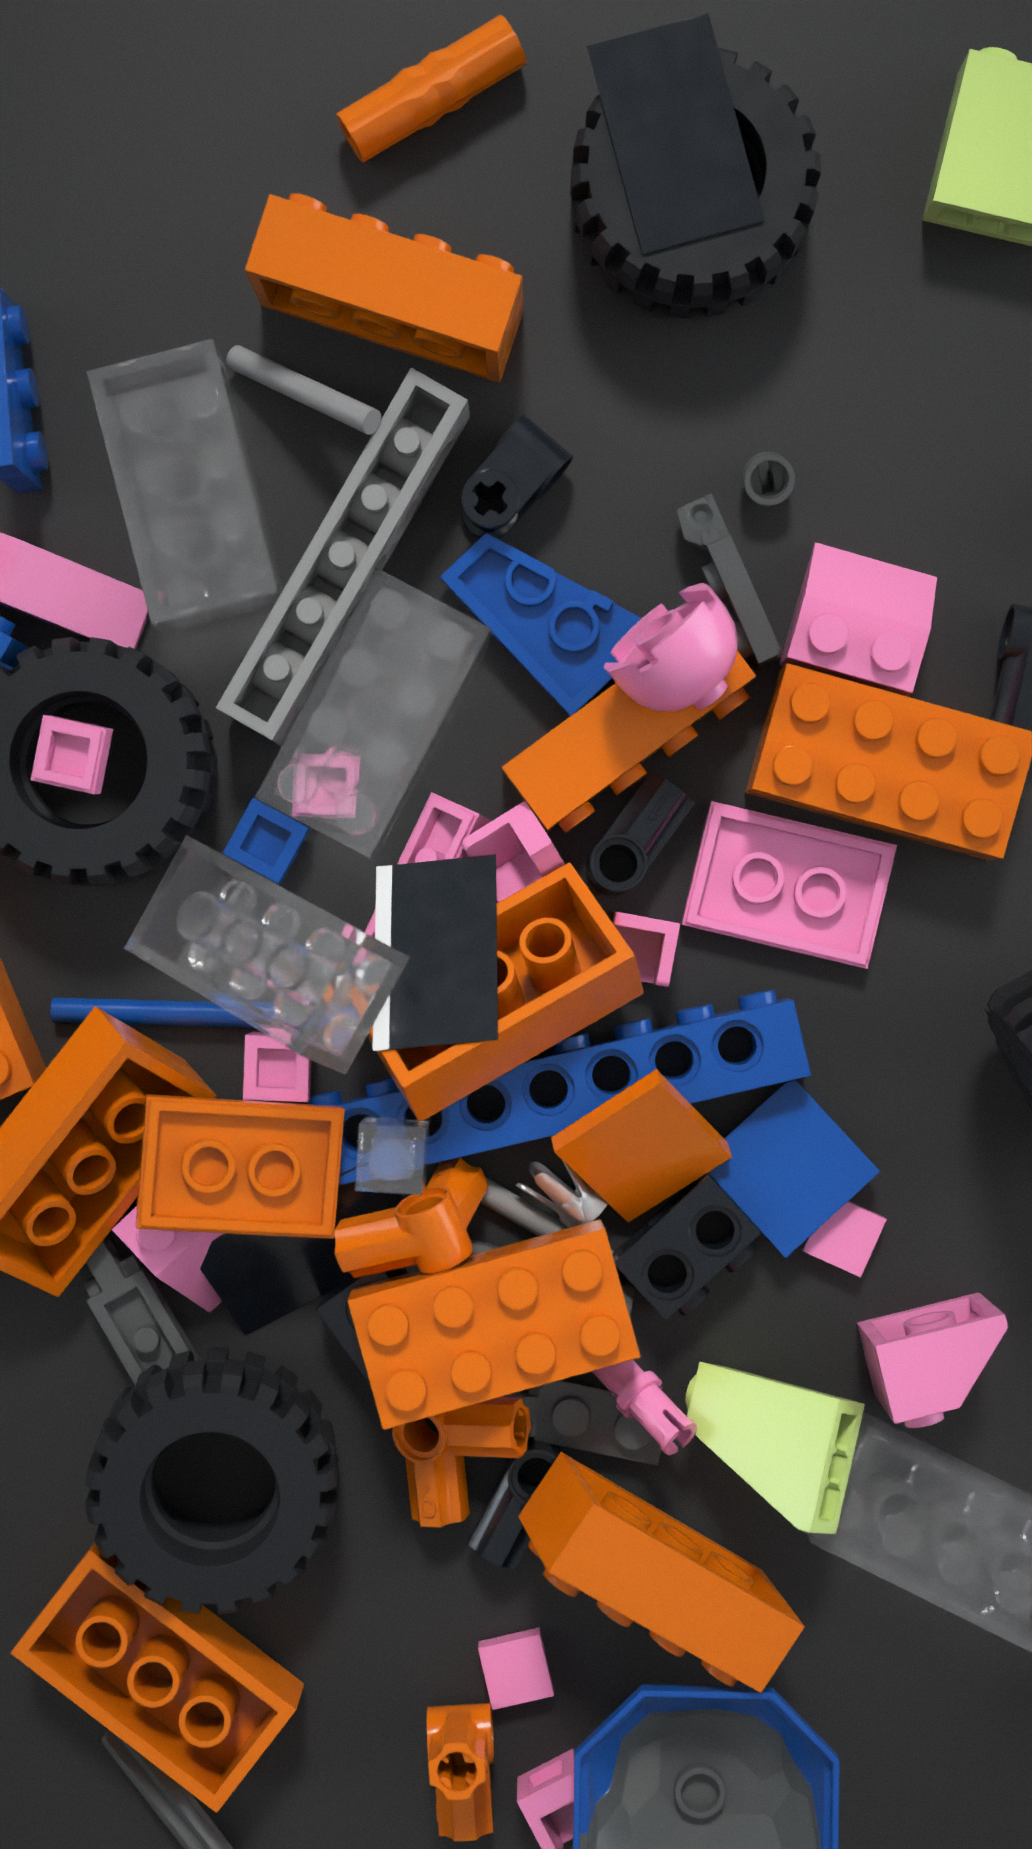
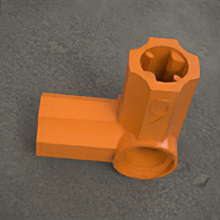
[334,1157,489,1278]
[392,1397,531,1528]
[427,1703,494,1842]

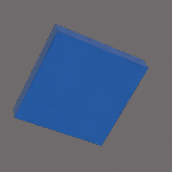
[708,1079,880,1258]

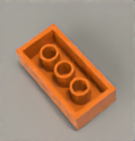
[245,193,523,384]
[745,663,1032,861]
[344,862,644,1123]
[0,1006,217,1297]
[347,1219,641,1430]
[518,1452,805,1693]
[11,1542,304,1813]

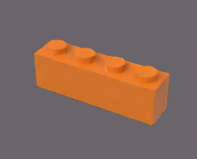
[502,650,756,833]

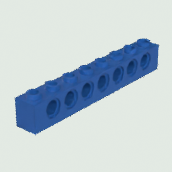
[303,989,811,1185]

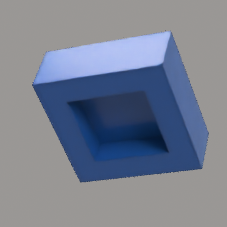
[222,798,311,884]

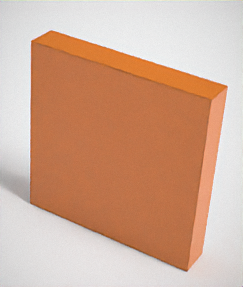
[551,1069,732,1223]

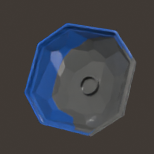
[573,1684,840,1849]

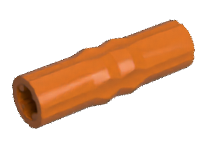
[335,15,527,163]

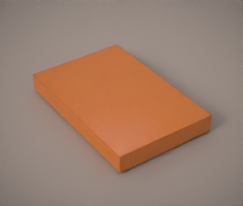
[135,1094,345,1239]

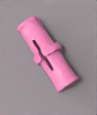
[592,1359,697,1455]

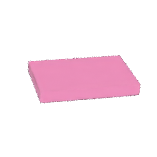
[681,801,897,969]

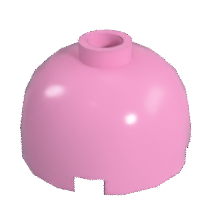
[604,583,738,712]

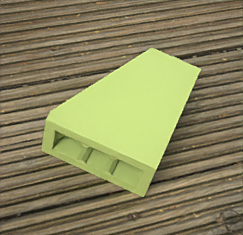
[922,47,1032,246]
[685,1362,865,1534]

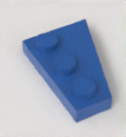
[0,287,48,494]
[440,533,642,717]

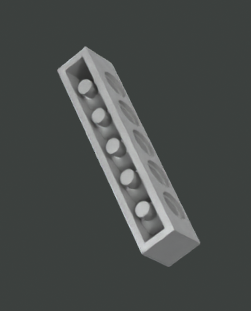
[216,367,470,746]

